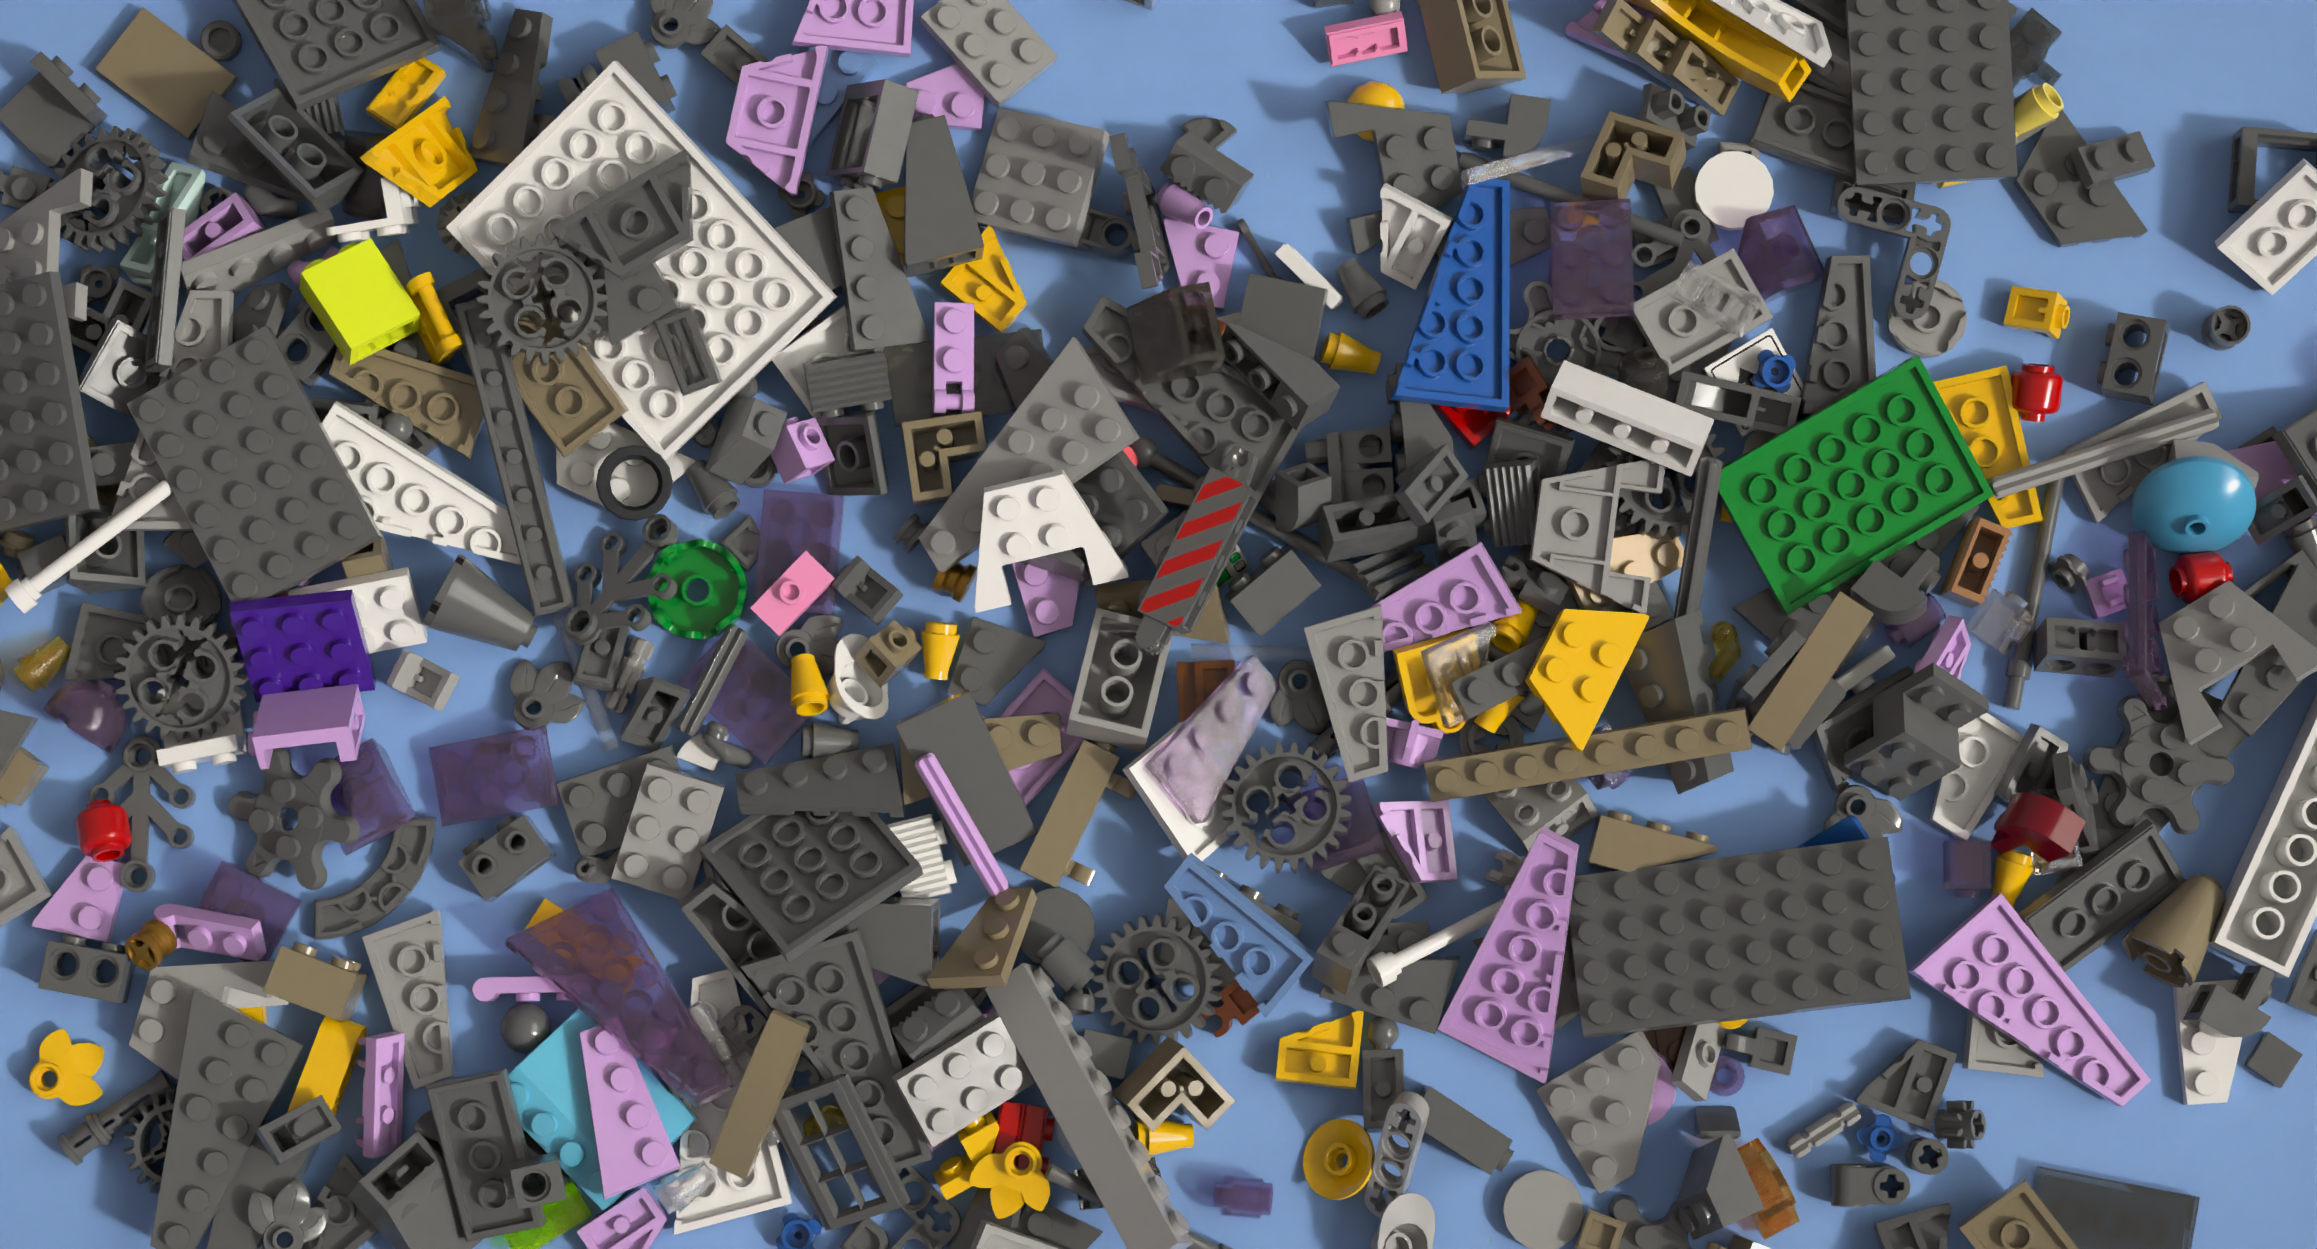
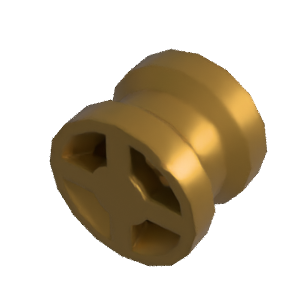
[931,563,977,603]
[124,919,177,970]

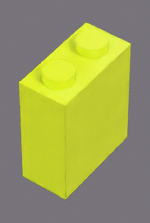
[299,238,421,366]

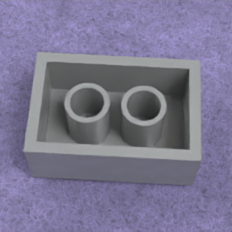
[1066,608,1173,752]

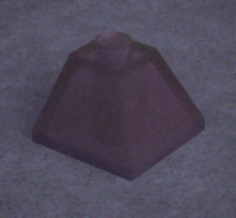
[1737,205,1824,303]
[330,738,418,856]
[199,861,302,962]

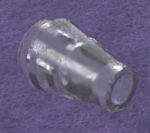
[652,1161,716,1215]

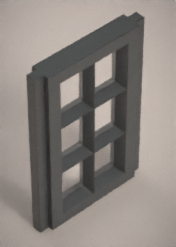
[772,1073,910,1231]

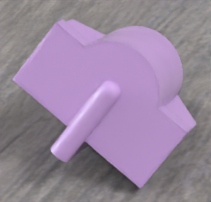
[1386,717,1444,769]

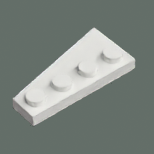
[1712,0,1832,68]

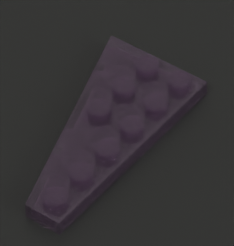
[505,887,733,1108]

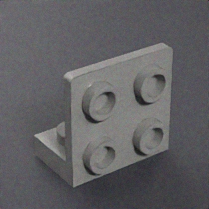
[1483,779,1599,854]

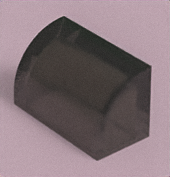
[342,130,391,220]

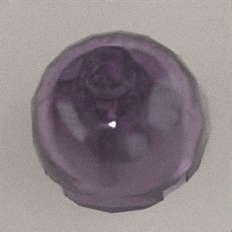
[43,679,128,754]

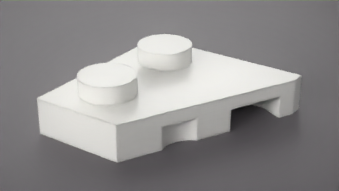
[1380,183,1453,290]

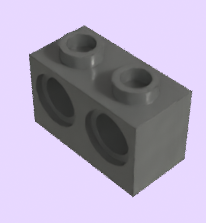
[276,299,338,388]
[2097,312,2170,406]
[2033,617,2127,678]
[38,934,135,1003]

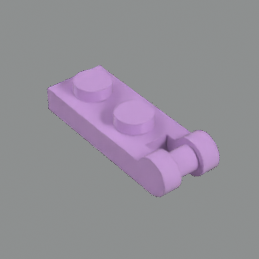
[932,302,975,414]
[154,904,267,961]
[472,976,591,1002]

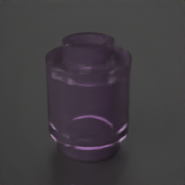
[1884,593,1946,649]
[1213,1175,1273,1219]

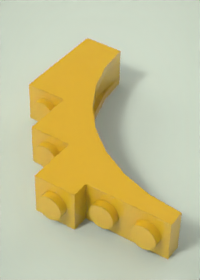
[1626,0,1812,102]

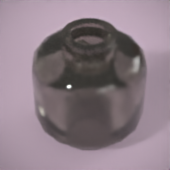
[1617,347,1670,399]

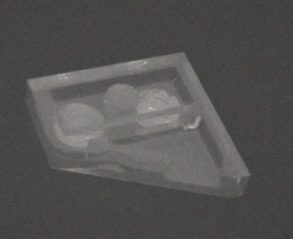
[1420,622,1496,727]

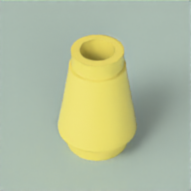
[2014,83,2064,138]

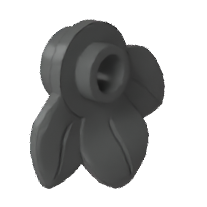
[650,0,721,49]
[775,614,842,682]
[510,659,585,731]
[1269,659,1330,735]
[1823,785,1902,839]
[247,1178,329,1249]

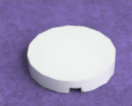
[1693,151,1774,231]

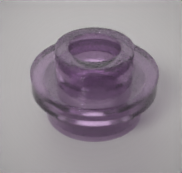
[1709,1056,1745,1096]

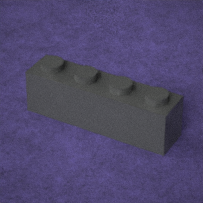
[1315,478,1487,563]

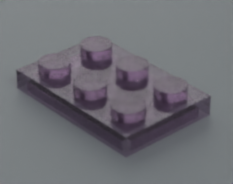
[1550,198,1635,320]
[753,489,845,615]
[678,624,812,765]
[429,726,559,826]

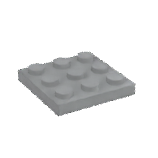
[971,108,1110,247]

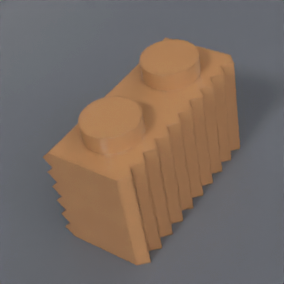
[1939,516,2013,608]

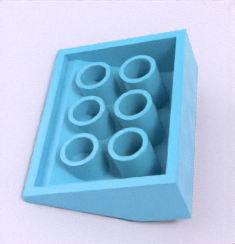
[508,1003,698,1210]

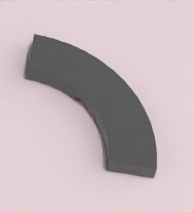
[314,818,437,940]

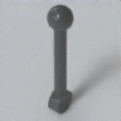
[1236,218,1283,280]

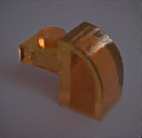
[1737,1138,1800,1240]

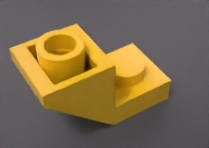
[933,1111,999,1200]

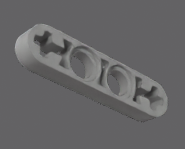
[1364,1091,1429,1218]

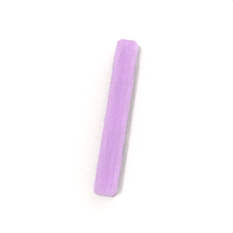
[915,753,1008,896]

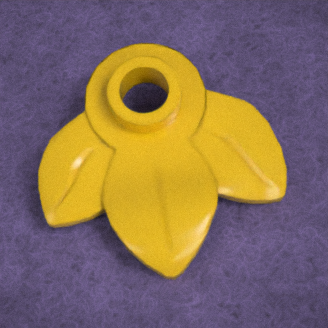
[29,1028,105,1106]
[969,1141,1050,1219]

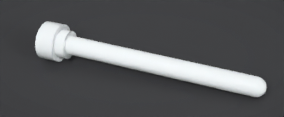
[4,480,173,614]
[1366,898,1504,988]

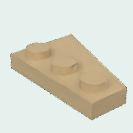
[1565,529,1684,611]

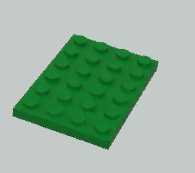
[1718,355,1994,615]

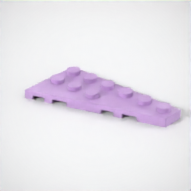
[791,0,914,58]

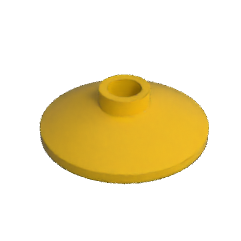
[1303,1119,1375,1200]

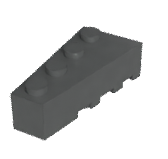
[1624,609,1734,794]
[678,877,779,1019]

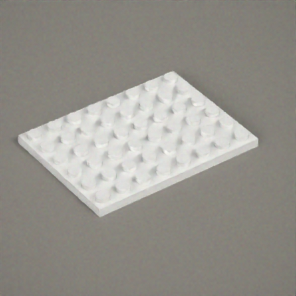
[446,61,837,461]

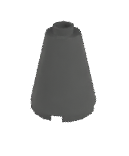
[421,554,538,651]

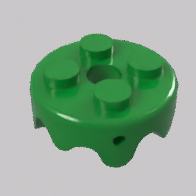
[647,539,748,640]

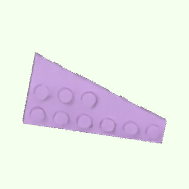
[1437,826,1579,1085]
[1908,893,2151,1107]

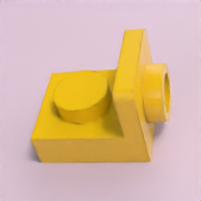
[2003,286,2070,339]

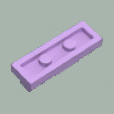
[355,1031,405,1159]

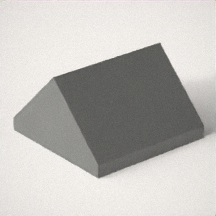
[816,410,889,496]
[65,505,146,594]

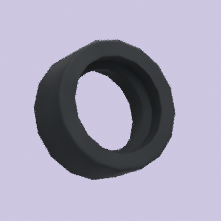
[596,445,673,521]

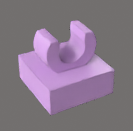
[2083,568,2136,620]

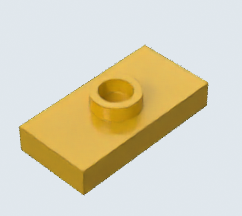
[366,57,446,132]

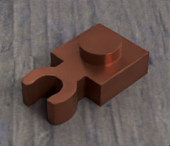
[1201,979,1260,1038]

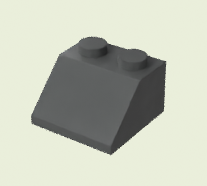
[1676,1133,1765,1240]

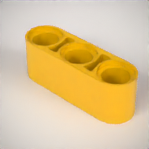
[287,1016,367,1117]

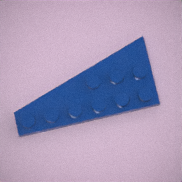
[1390,176,1510,412]

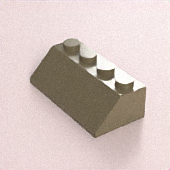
[1417,0,1526,94]

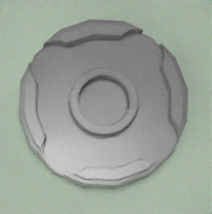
[1886,280,1967,358]
[1502,1170,1584,1249]

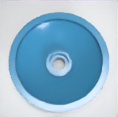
[2132,456,2256,555]

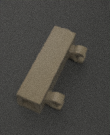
[1020,740,1136,888]

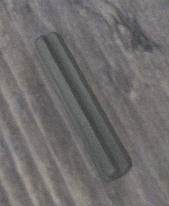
[676,624,748,736]

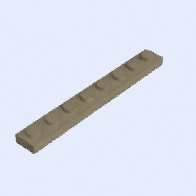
[1424,707,1752,802]

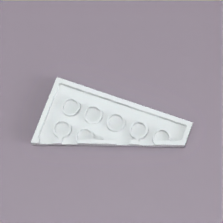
[322,401,521,565]

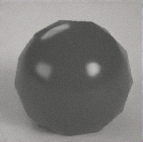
[501,1003,551,1054]

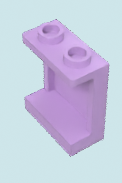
[248,684,366,770]

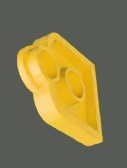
[1393,628,1481,734]

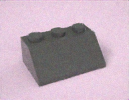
[227,86,364,214]

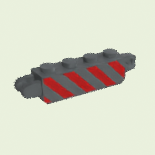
[1134,446,1258,656]

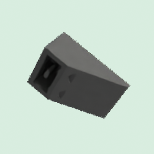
[1385,362,1454,483]
[348,1131,483,1249]

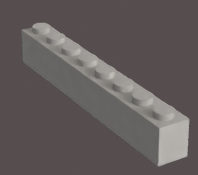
[985,963,1193,1249]

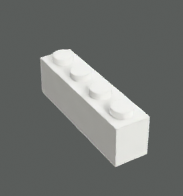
[1541,360,1715,477]

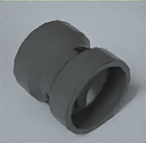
[556,63,598,106]
[2201,305,2251,351]

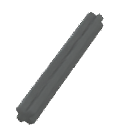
[1673,456,1723,619]

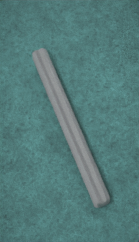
[1989,408,2219,499]

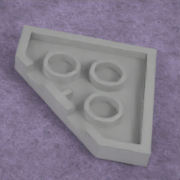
[1536,1032,1661,1194]

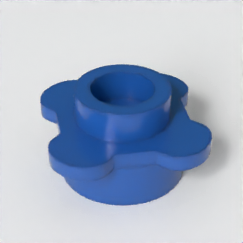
[1752,349,1796,393]
[1856,1114,1905,1163]
[776,1212,821,1249]

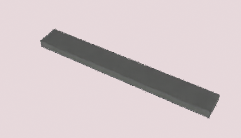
[455,300,575,617]

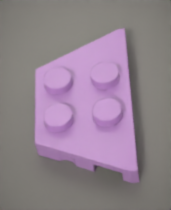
[725,45,829,197]

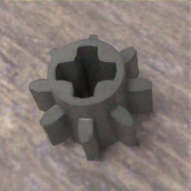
[1935,1100,1986,1149]

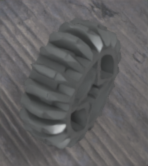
[123,1089,176,1194]

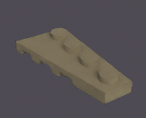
[329,349,484,461]
[899,712,1062,805]

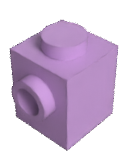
[770,417,835,484]

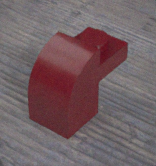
[1990,793,2086,863]

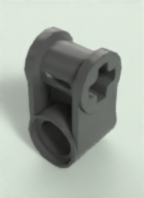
[1062,206,1133,259]
[1830,1163,1911,1207]

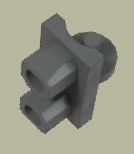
[1638,83,1711,150]

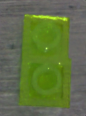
[503,1181,592,1249]

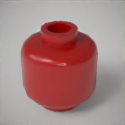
[2011,363,2063,422]
[2169,551,2233,605]
[75,799,132,862]

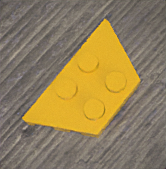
[360,96,478,208]
[1525,609,1650,753]

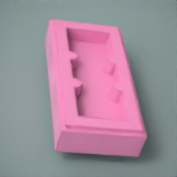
[1324,11,1408,67]
[750,551,836,636]

